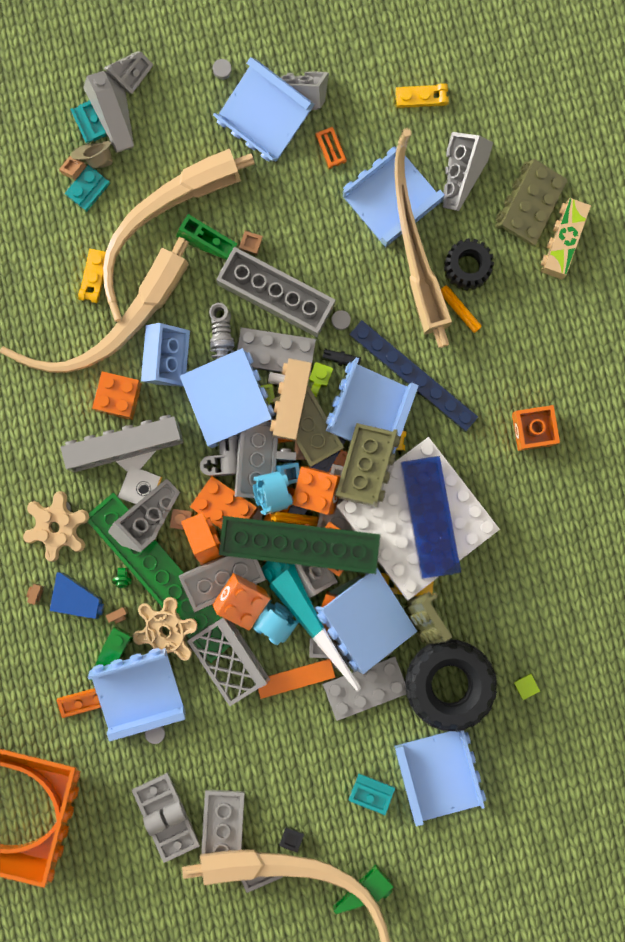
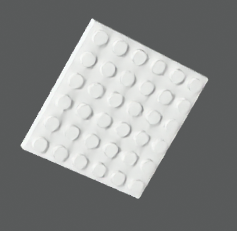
[336,437,500,600]

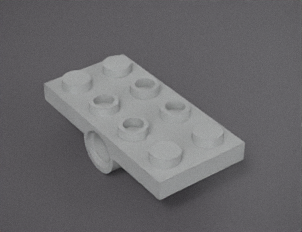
[132,772,200,863]

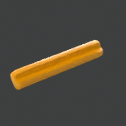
[441,285,482,333]
[271,512,319,527]

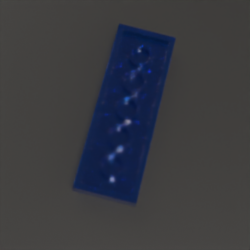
[400,456,461,579]

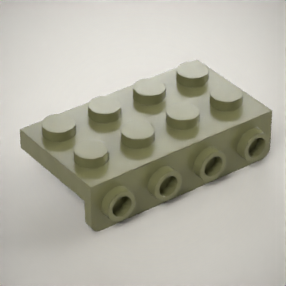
[495,159,567,246]
[336,423,401,508]
[403,592,452,645]

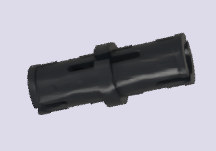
[322,348,361,366]

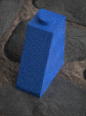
[50,572,104,619]

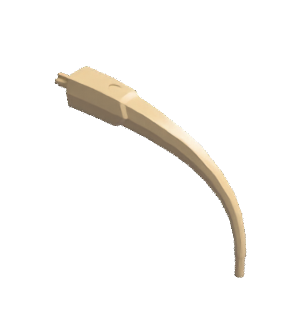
[394,129,452,348]
[103,149,255,322]
[0,237,189,373]
[182,850,391,942]

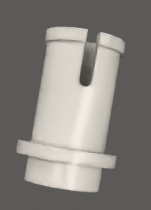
[268,372,285,385]

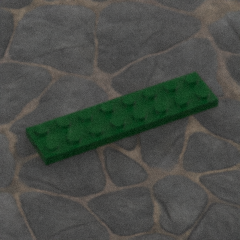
[219,516,381,574]

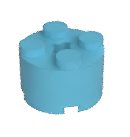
[253,471,293,515]
[253,600,299,645]

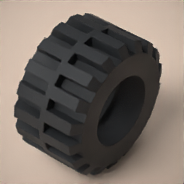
[444,238,494,291]

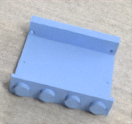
[213,57,315,162]
[343,146,445,247]
[180,348,276,448]
[326,357,419,454]
[315,568,417,674]
[88,648,186,742]
[394,730,486,826]

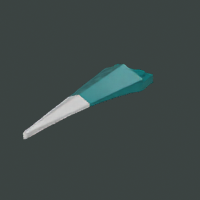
[261,561,361,692]

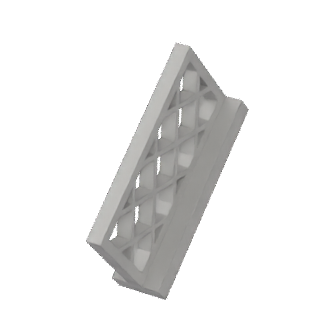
[187,617,270,706]

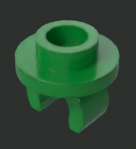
[112,568,132,588]

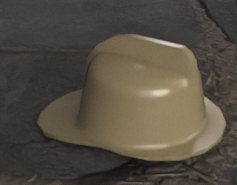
[71,141,113,168]

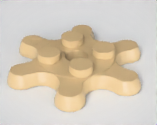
[23,491,89,562]
[133,597,198,661]

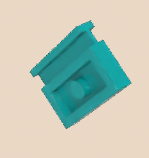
[70,100,108,144]
[65,165,110,212]
[348,773,395,815]

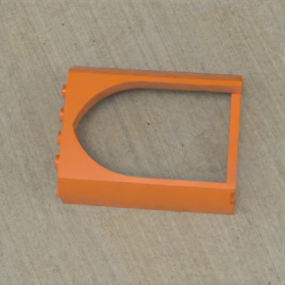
[0,749,81,888]

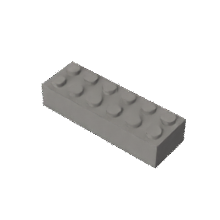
[216,247,336,337]
[60,415,184,473]

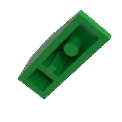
[176,214,237,260]
[90,627,133,680]
[333,865,393,914]

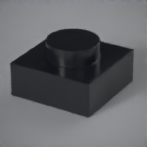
[279,826,304,853]

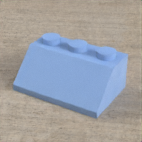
[141,323,190,387]

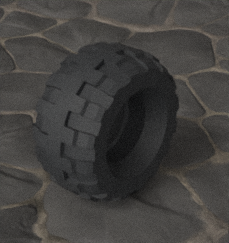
[405,639,497,732]

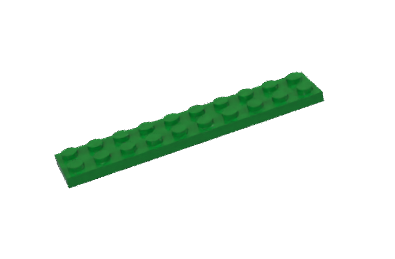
[88,492,231,663]

